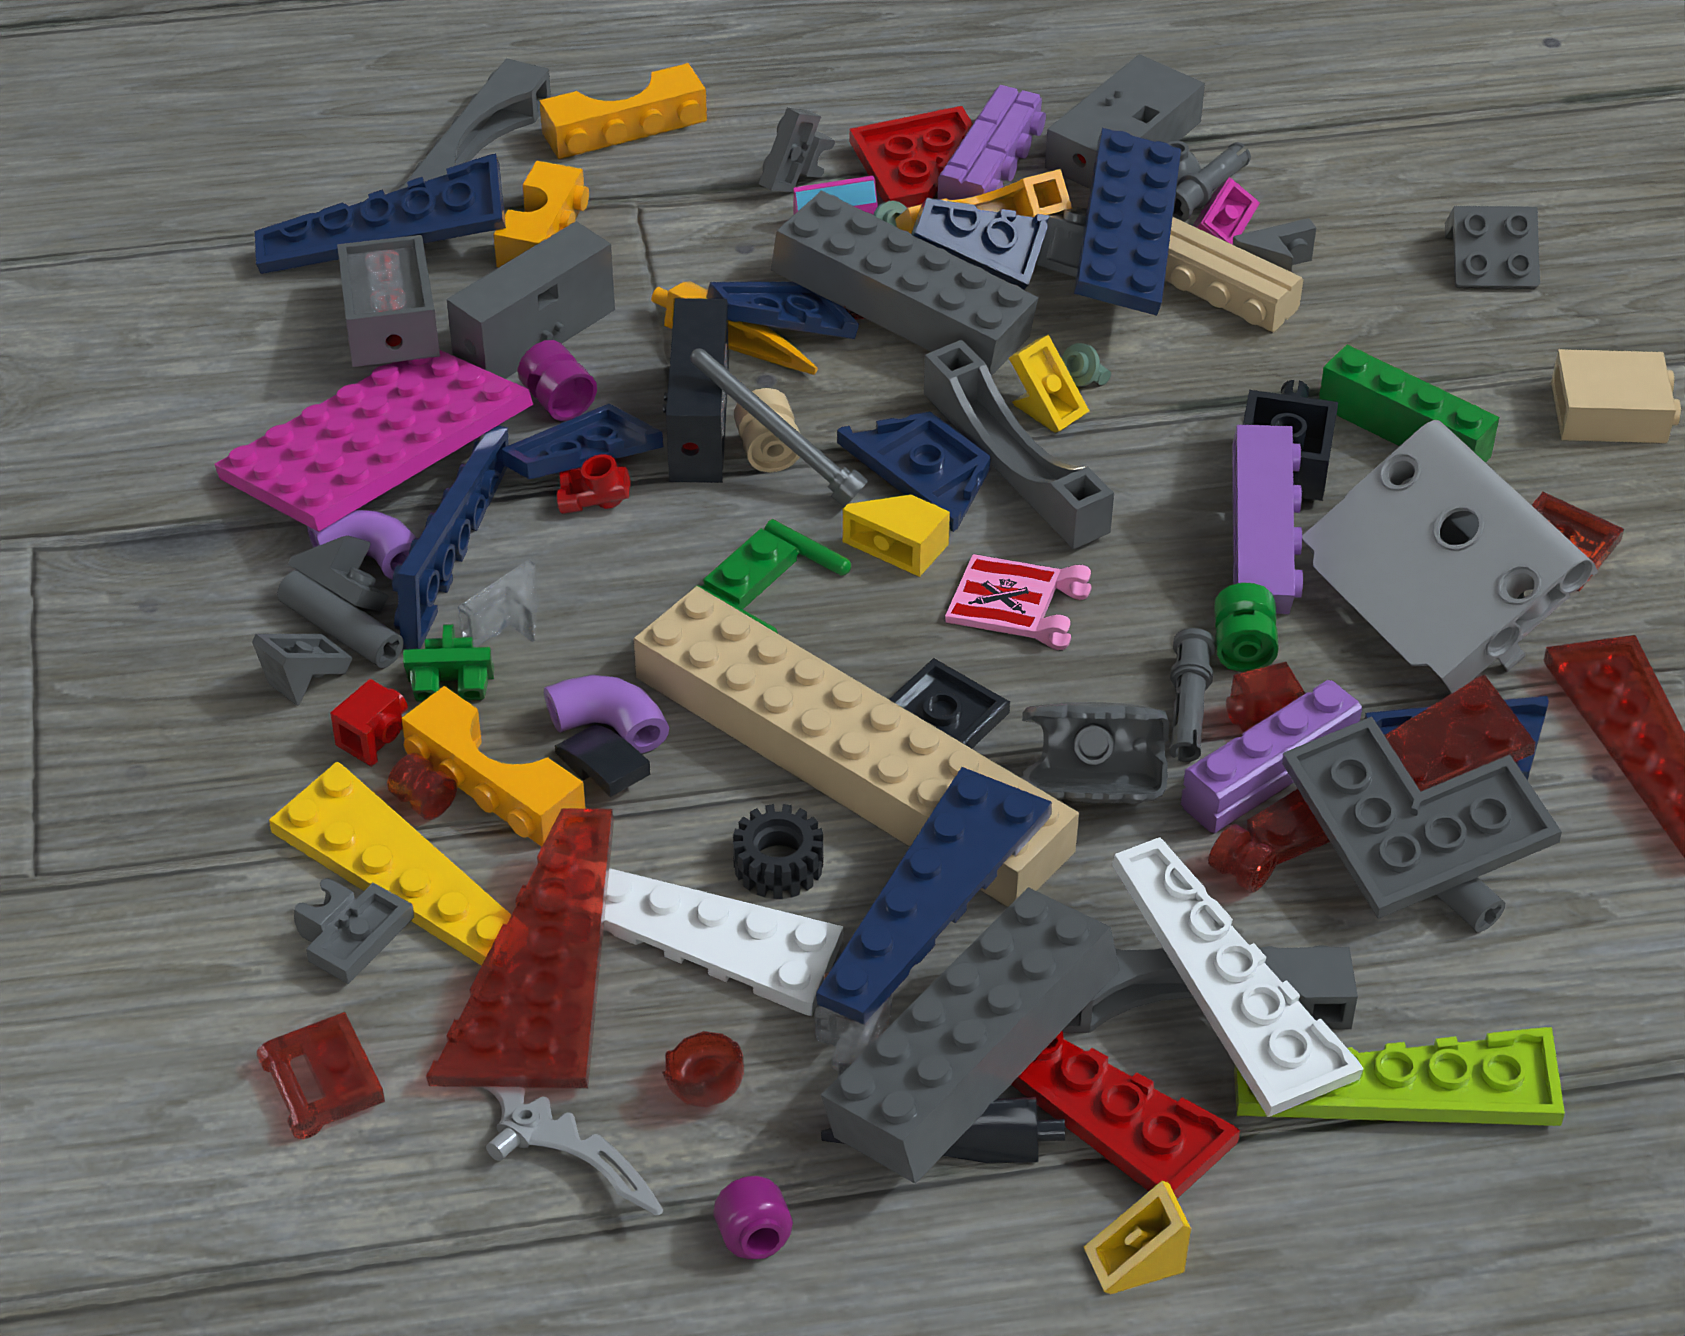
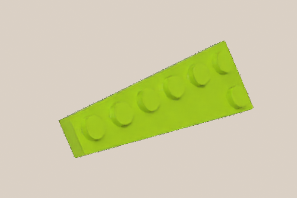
[1234,1027,1565,1126]

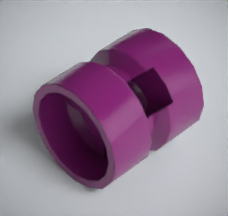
[517,340,597,421]

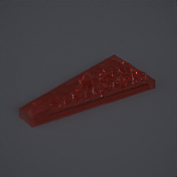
[426,808,614,1088]

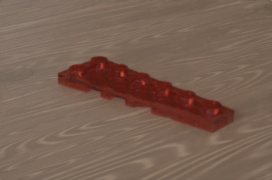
[1247,674,1535,867]

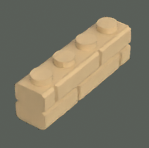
[1165,217,1303,333]

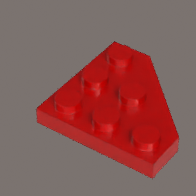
[849,106,973,208]

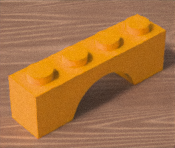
[539,63,707,160]
[895,169,1072,234]
[401,686,586,848]

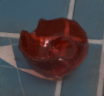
[662,1031,744,1107]

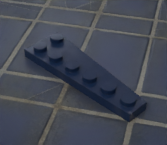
[254,153,506,274]
[392,425,509,650]
[816,767,1052,1025]

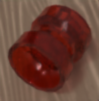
[387,753,457,820]
[1208,824,1279,893]

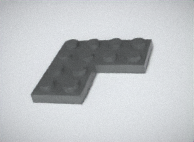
[1282,716,1562,919]

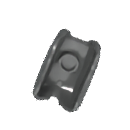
[1021,702,1169,804]

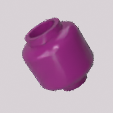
[713,1176,793,1260]

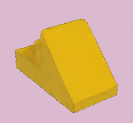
[1009,334,1089,433]

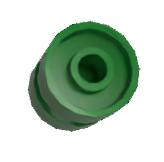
[1214,583,1279,672]

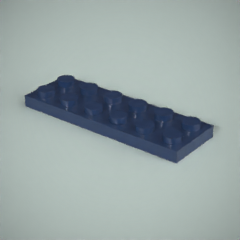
[1074,127,1181,316]

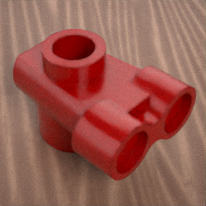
[557,454,631,514]

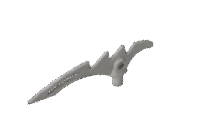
[473,1076,663,1215]

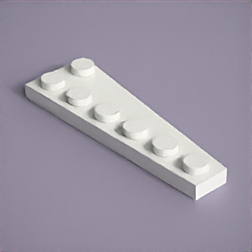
[1112,837,1363,1117]
[537,855,843,1016]

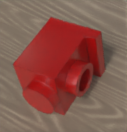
[330,679,408,767]

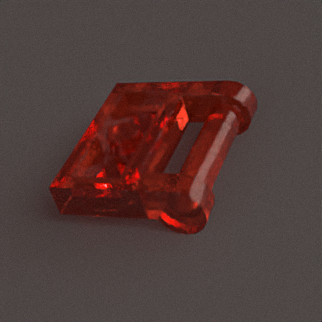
[256,1012,385,1139]

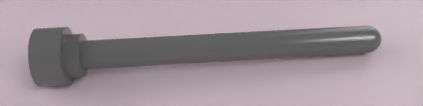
[690,348,868,507]

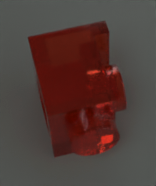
[1226,662,1306,733]

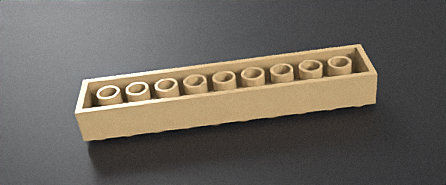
[634,586,1079,907]

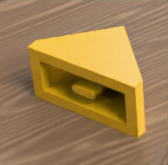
[1083,1181,1191,1294]

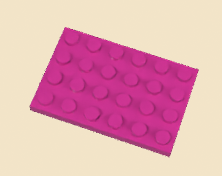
[214,350,533,532]

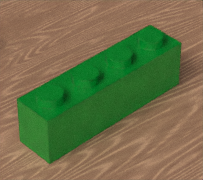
[1319,344,1500,463]

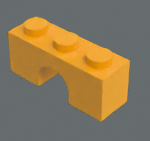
[493,161,589,268]

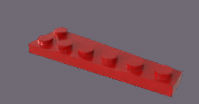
[1011,1031,1240,1199]

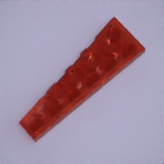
[1543,635,1685,858]

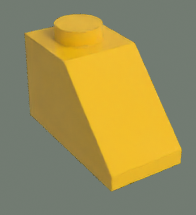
[842,495,950,577]

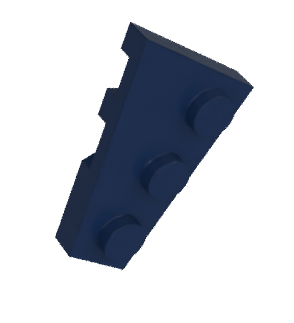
[706,281,859,339]
[501,404,664,479]

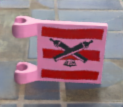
[945,554,1091,650]

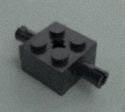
[1243,380,1338,501]

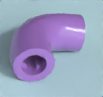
[307,510,416,580]
[544,675,669,753]

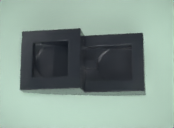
[555,724,650,797]

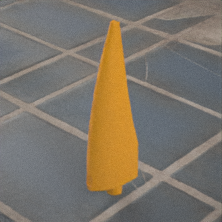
[651,281,818,375]

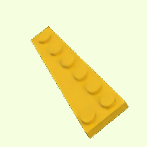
[269,762,530,975]

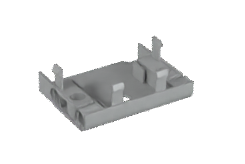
[1302,420,1598,696]

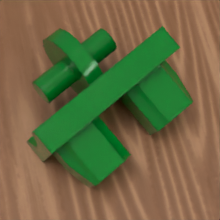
[403,624,494,702]

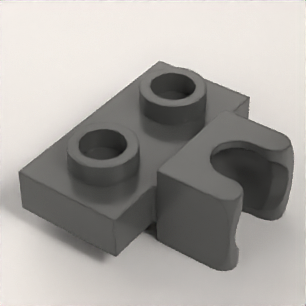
[759,107,835,192]
[294,878,414,984]

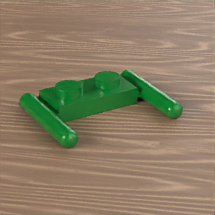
[693,519,851,634]

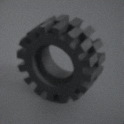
[733,804,823,899]

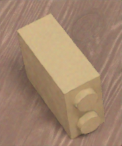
[1551,349,1681,443]

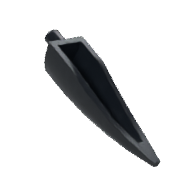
[821,1097,1065,1163]

